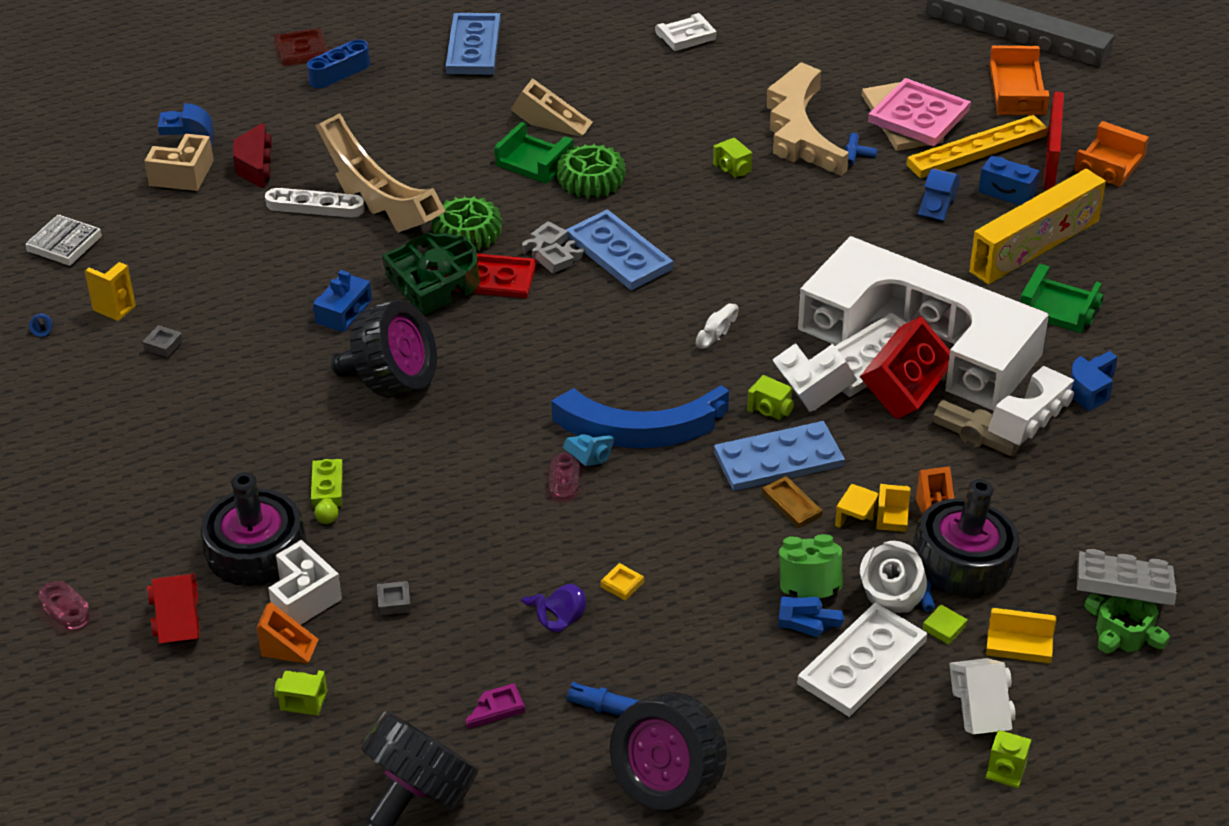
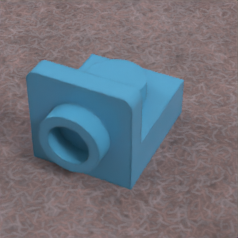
[563,434,615,466]

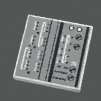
[25,215,102,266]

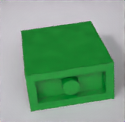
[494,122,574,184]
[1020,264,1104,333]

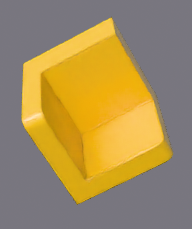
[835,484,879,528]
[876,484,911,532]

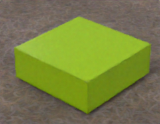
[922,605,968,645]

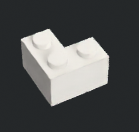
[773,343,857,412]
[268,540,342,625]
[949,658,1015,734]

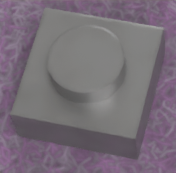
[143,325,183,358]
[377,581,411,616]

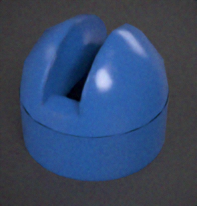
[29,313,53,337]

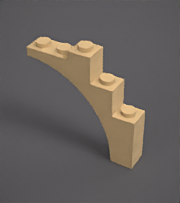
[767,62,849,176]
[315,113,446,233]

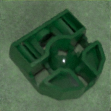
[382,232,480,315]

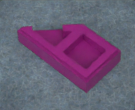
[466,683,525,729]

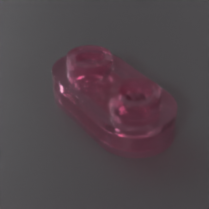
[549,453,580,502]
[39,581,90,629]

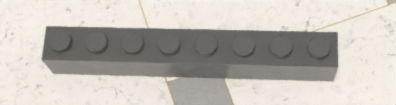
[926,0,1114,68]

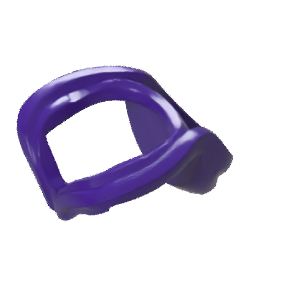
[520,584,586,632]

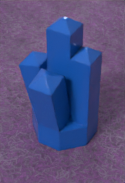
[778,596,845,637]

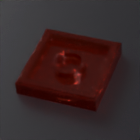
[274,28,328,66]

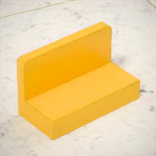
[85,262,136,321]
[986,608,1056,664]

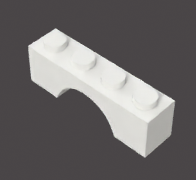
[988,366,1074,445]

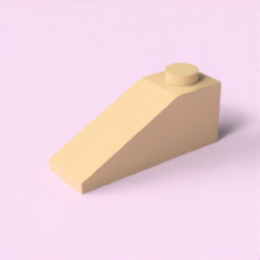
[510,78,593,137]

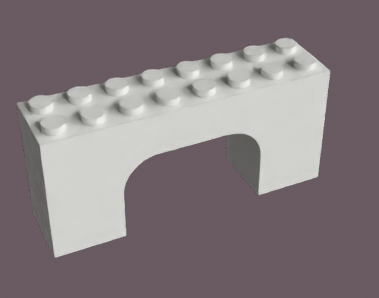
[798,236,1049,411]

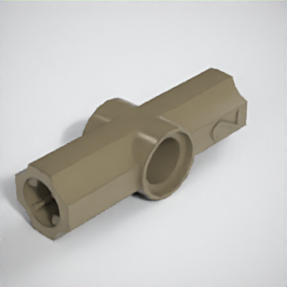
[933,400,1021,456]

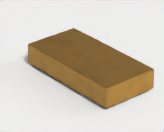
[762,476,823,529]

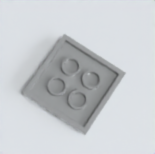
[1077,549,1177,605]

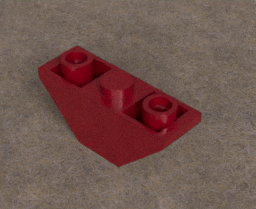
[233,123,272,188]

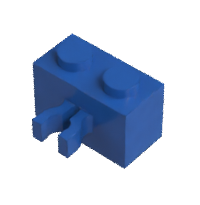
[313,270,372,332]

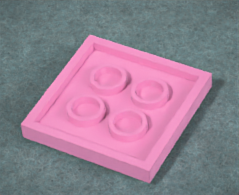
[868,78,971,147]

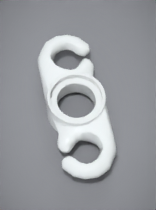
[696,303,739,349]

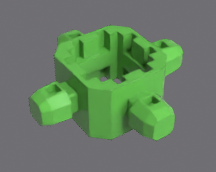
[1085,594,1170,654]

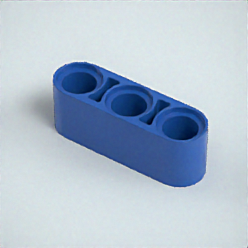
[307,39,370,88]

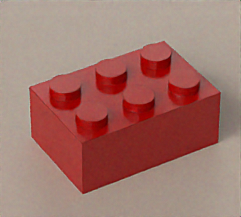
[860,316,950,419]

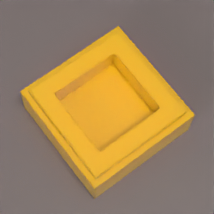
[600,563,644,601]

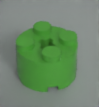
[779,534,843,598]

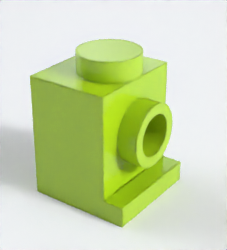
[713,137,752,178]
[747,375,794,420]
[274,670,328,716]
[986,730,1031,788]

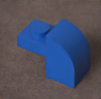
[158,103,214,147]
[918,168,961,222]
[1070,351,1118,411]

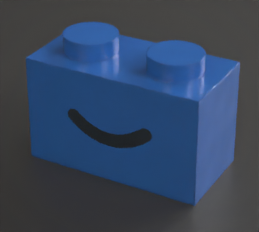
[978,155,1040,205]

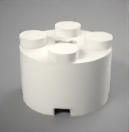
[860,541,927,613]

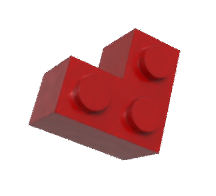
[147,573,200,643]

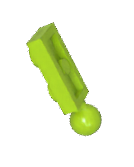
[311,459,343,524]

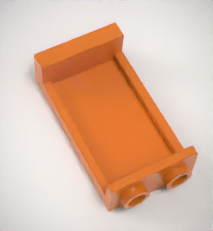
[989,46,1050,115]

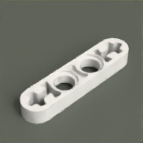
[265,188,365,217]

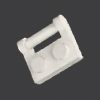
[655,13,717,51]

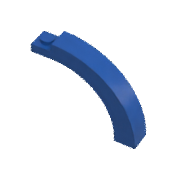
[551,385,729,448]

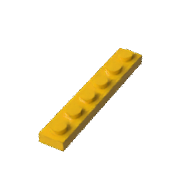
[906,115,1048,179]

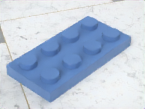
[446,13,501,75]
[566,209,673,291]
[714,421,845,491]

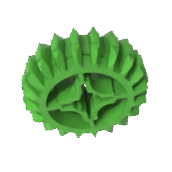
[557,143,626,199]
[431,195,502,252]

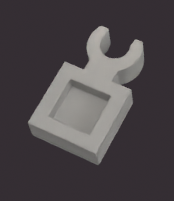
[522,221,568,259]
[535,240,585,273]

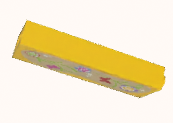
[969,169,1106,285]

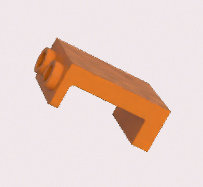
[1074,121,1149,187]

